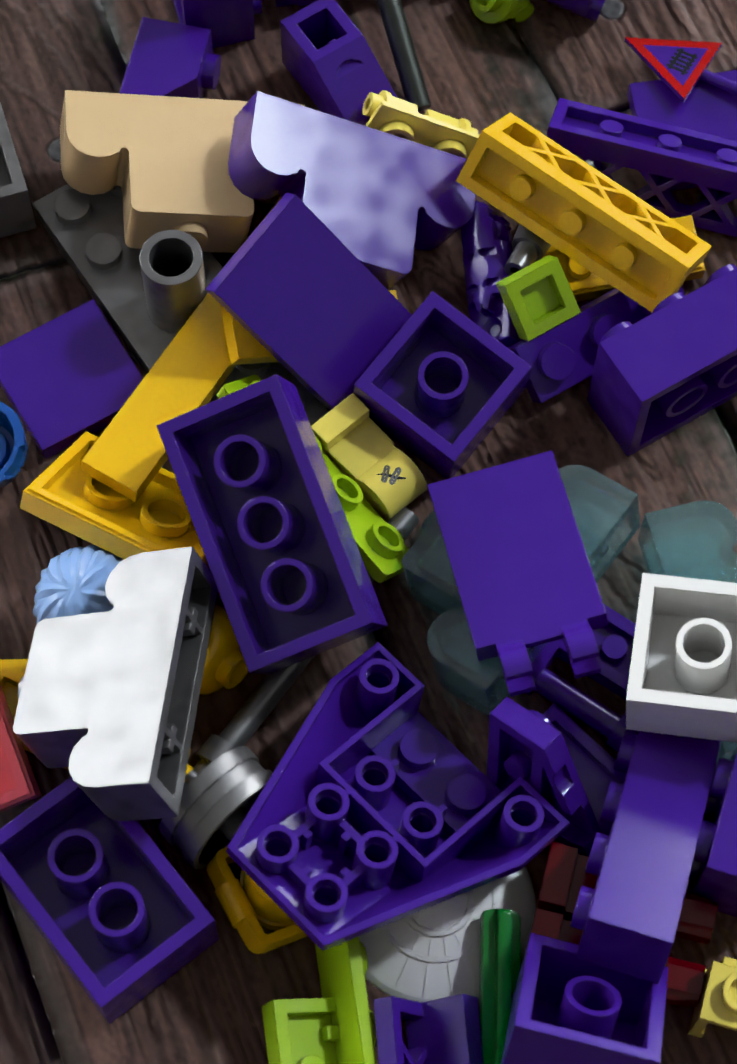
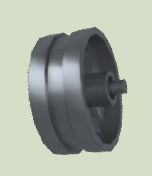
[159,746,273,869]

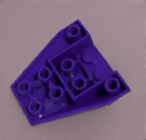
[226,642,570,951]

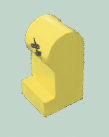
[311,393,427,521]

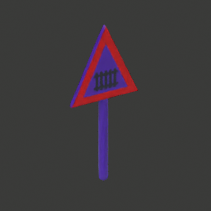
[625,37,737,103]

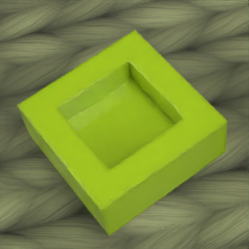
[496,255,581,341]

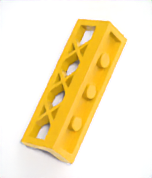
[456,112,712,312]

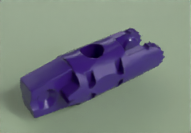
[461,200,521,347]

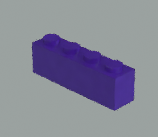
[570,731,721,984]

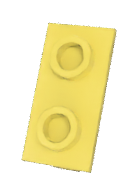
[362,90,480,159]

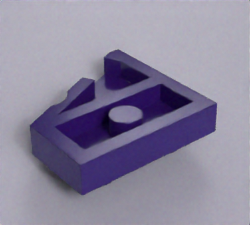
[487,697,602,857]

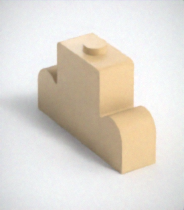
[60,90,305,253]

